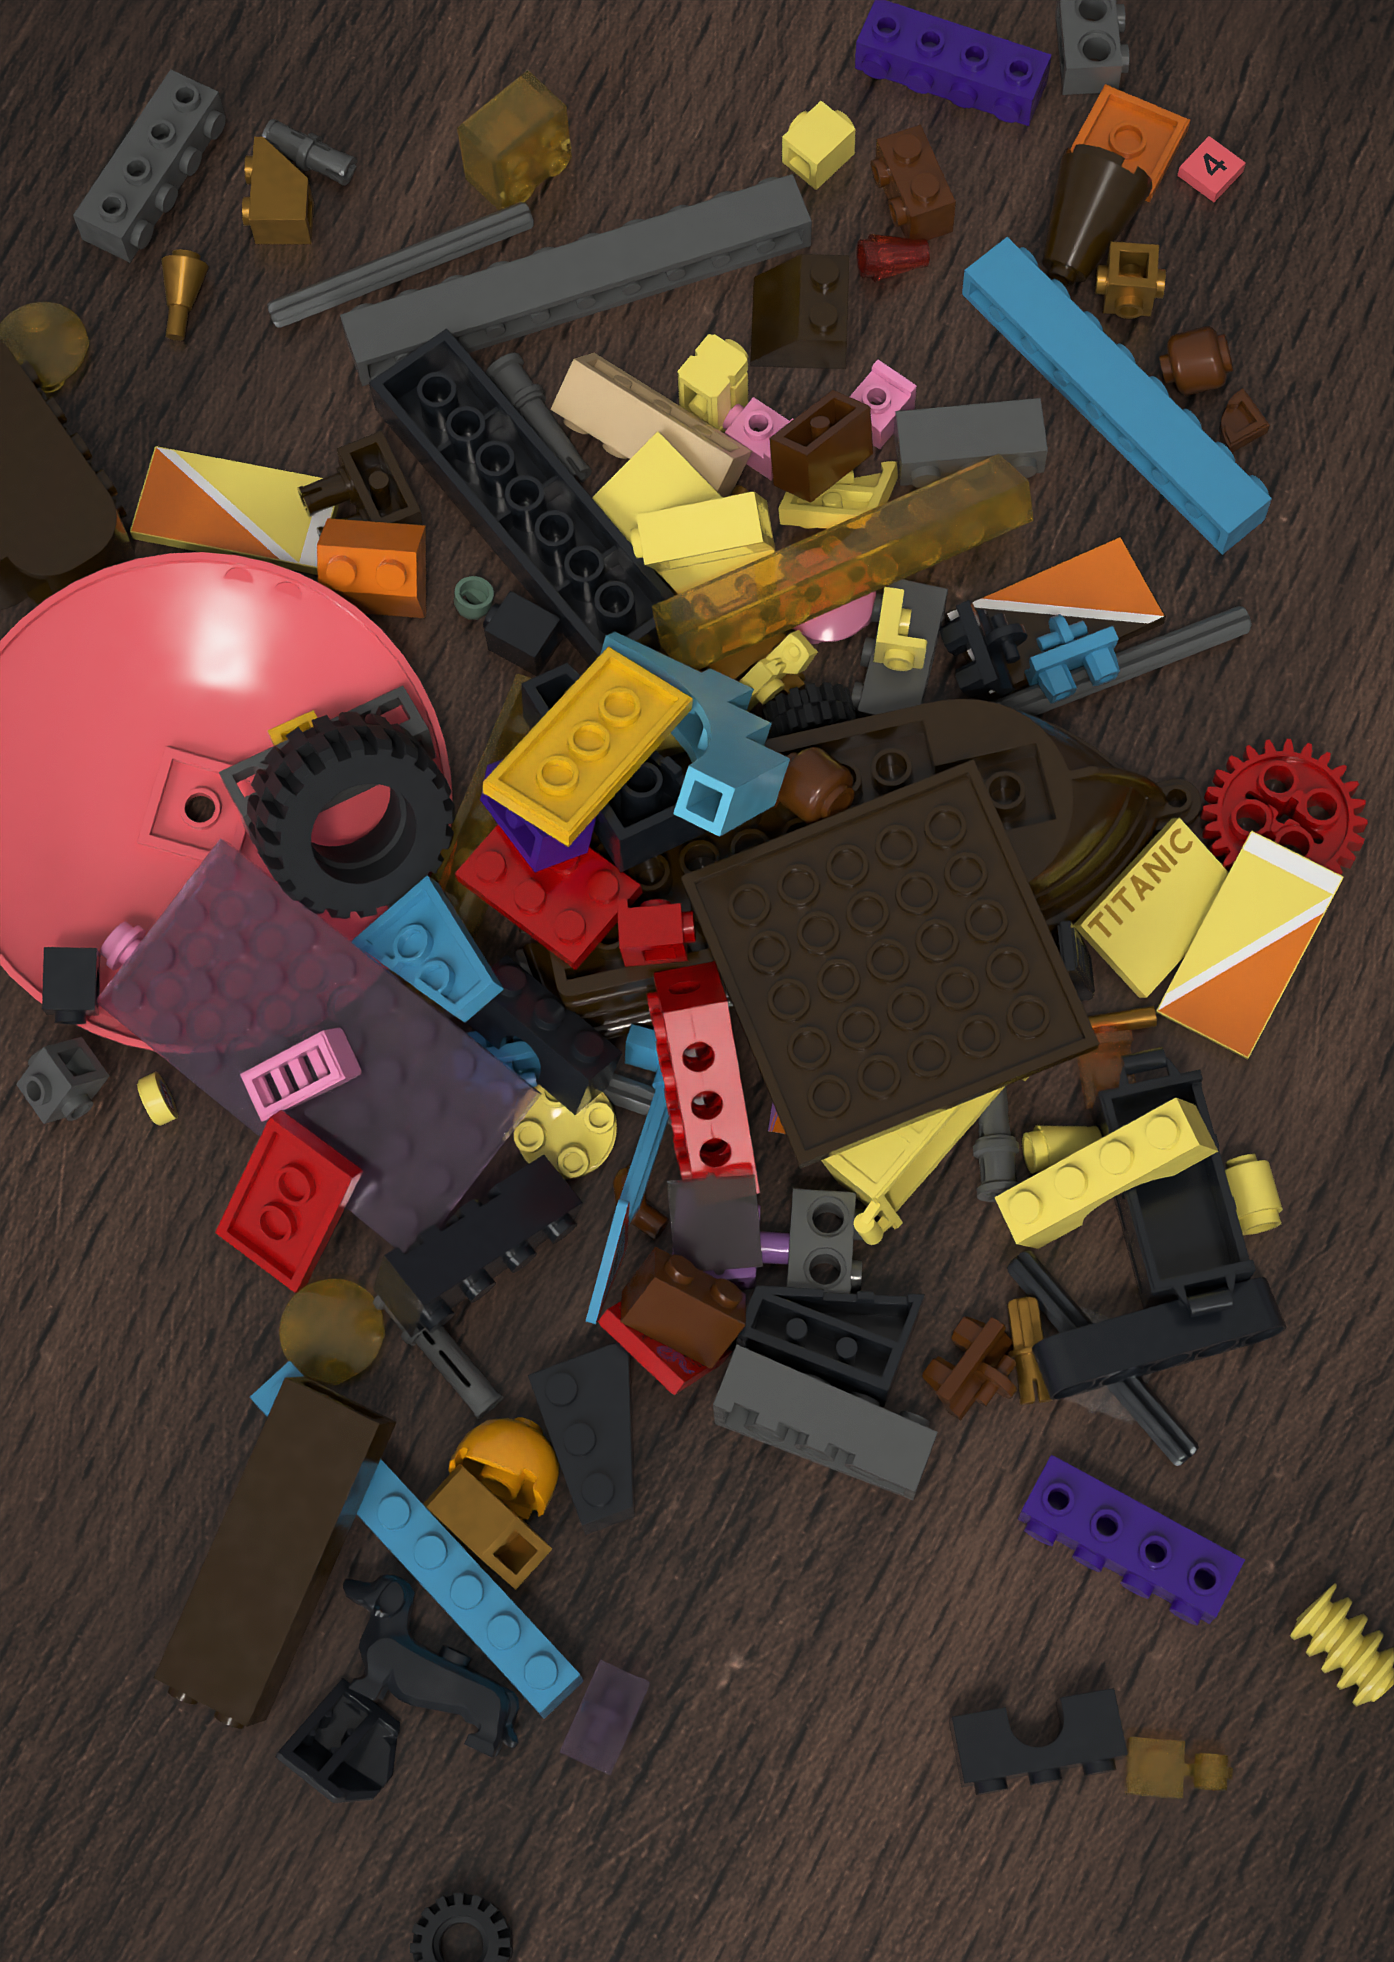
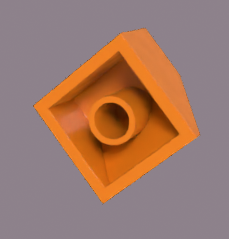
[317,518,426,618]

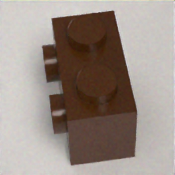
[870,124,956,247]
[769,390,873,503]
[621,1247,746,1369]

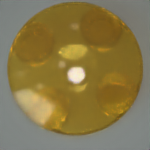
[0,302,89,392]
[279,1279,386,1385]

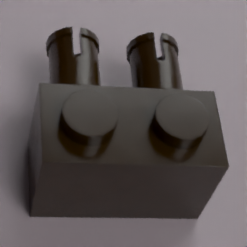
[297,430,422,538]

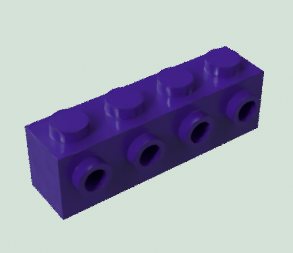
[855,0,1052,126]
[1018,1455,1245,1625]

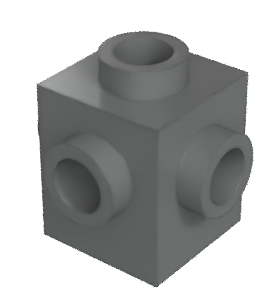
[16,1037,109,1124]

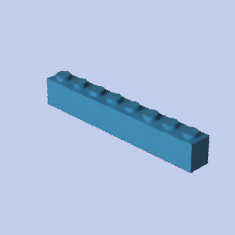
[962,237,1272,555]
[250,1361,583,1719]

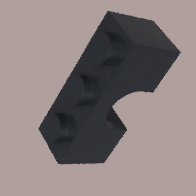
[466,955,622,1115]
[949,1688,1128,1795]

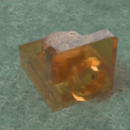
[1077,1026,1136,1109]

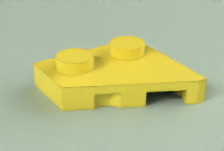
[778,461,898,533]

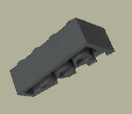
[713,1345,938,1500]

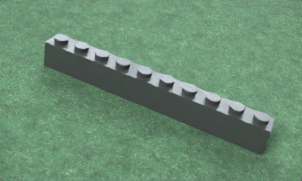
[340,174,812,386]

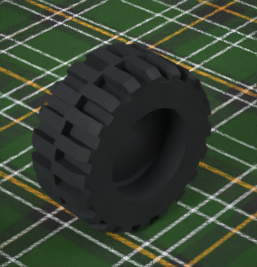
[247,712,456,919]

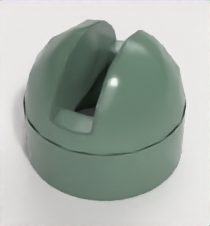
[454,576,494,620]

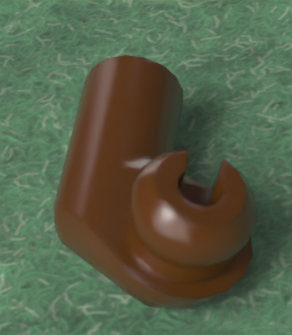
[613,1164,669,1240]

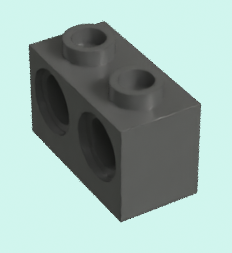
[1055,0,1129,95]
[787,1189,865,1294]

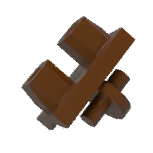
[922,1316,1017,1420]

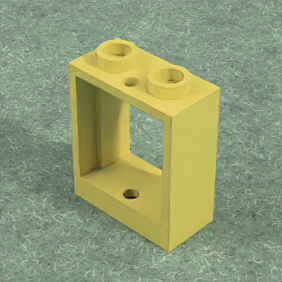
[631,492,775,572]

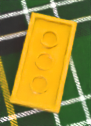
[483,646,693,847]

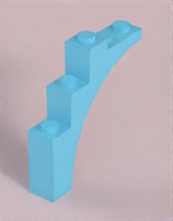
[600,632,790,837]

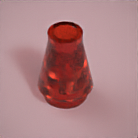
[856,234,930,282]

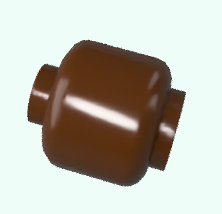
[1159,326,1233,396]
[778,747,855,824]

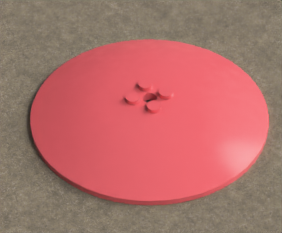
[0,552,453,1055]

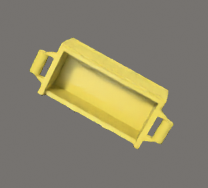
[821,1077,1029,1245]

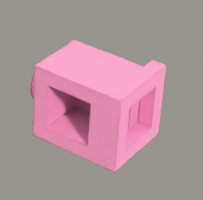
[850,360,917,449]
[723,397,794,481]

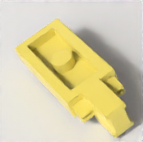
[739,630,818,712]

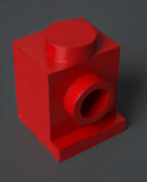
[617,898,696,967]

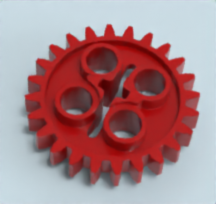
[1200,739,1368,876]

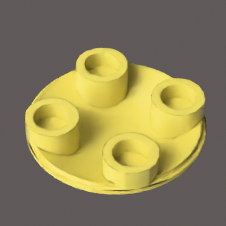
[514,1084,617,1179]

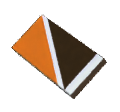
[945,536,1166,702]

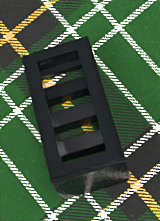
[1054,921,1095,1001]

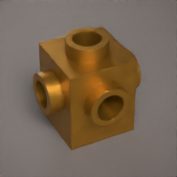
[1095,242,1166,319]

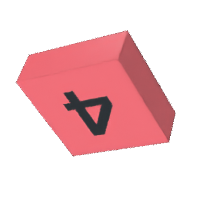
[1177,136,1246,202]

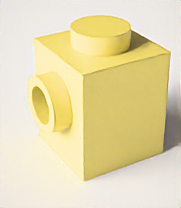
[782,101,856,190]

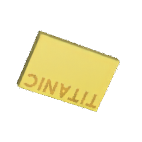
[1073,818,1229,998]

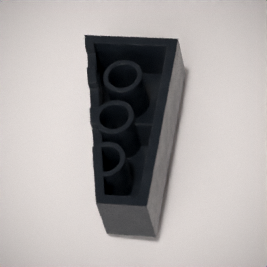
[521,663,709,873]
[373,1155,583,1338]

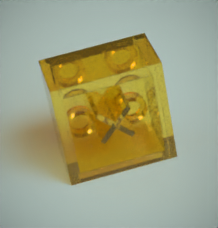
[457,70,572,210]

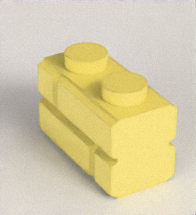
[677,334,748,433]

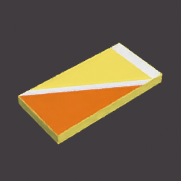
[130,446,339,575]
[1156,831,1344,1060]

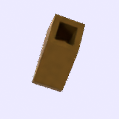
[242,137,314,244]
[423,1464,552,1590]

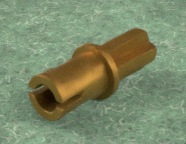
[1007,1297,1053,1405]

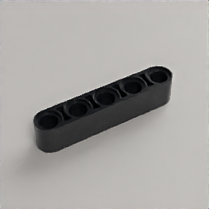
[1031,1277,1287,1400]

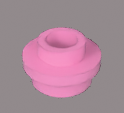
[100,921,147,971]

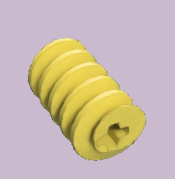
[1290,1583,1394,1707]

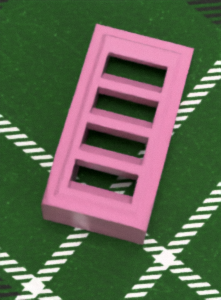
[240,1027,362,1122]

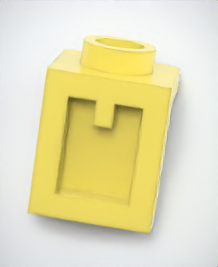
[873,587,927,671]

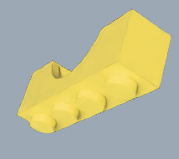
[995,1098,1218,1249]

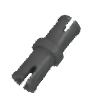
[262,119,357,186]

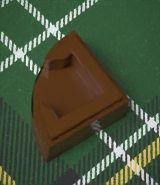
[1219,388,1270,452]

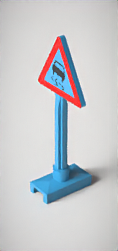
[586,1024,669,1324]

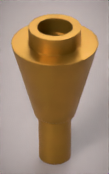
[161,249,209,341]

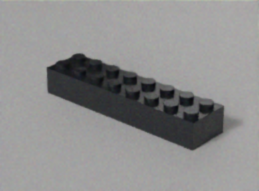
[369,328,686,666]

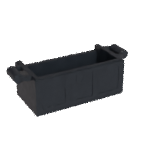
[1091,1047,1256,1317]

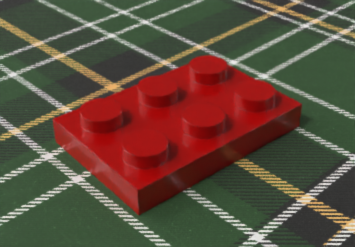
[455,824,643,970]
[215,1110,363,1293]

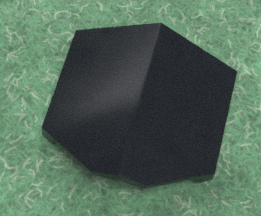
[275,1678,400,1803]

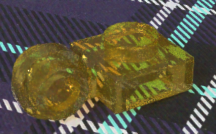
[1125,1737,1233,1799]

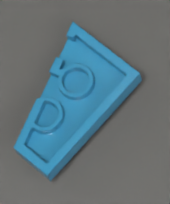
[351,875,504,1022]

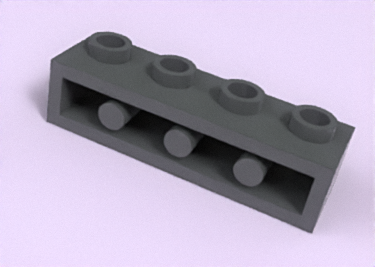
[73,69,226,263]

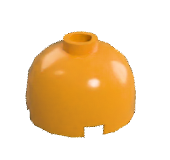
[448,1417,559,1519]

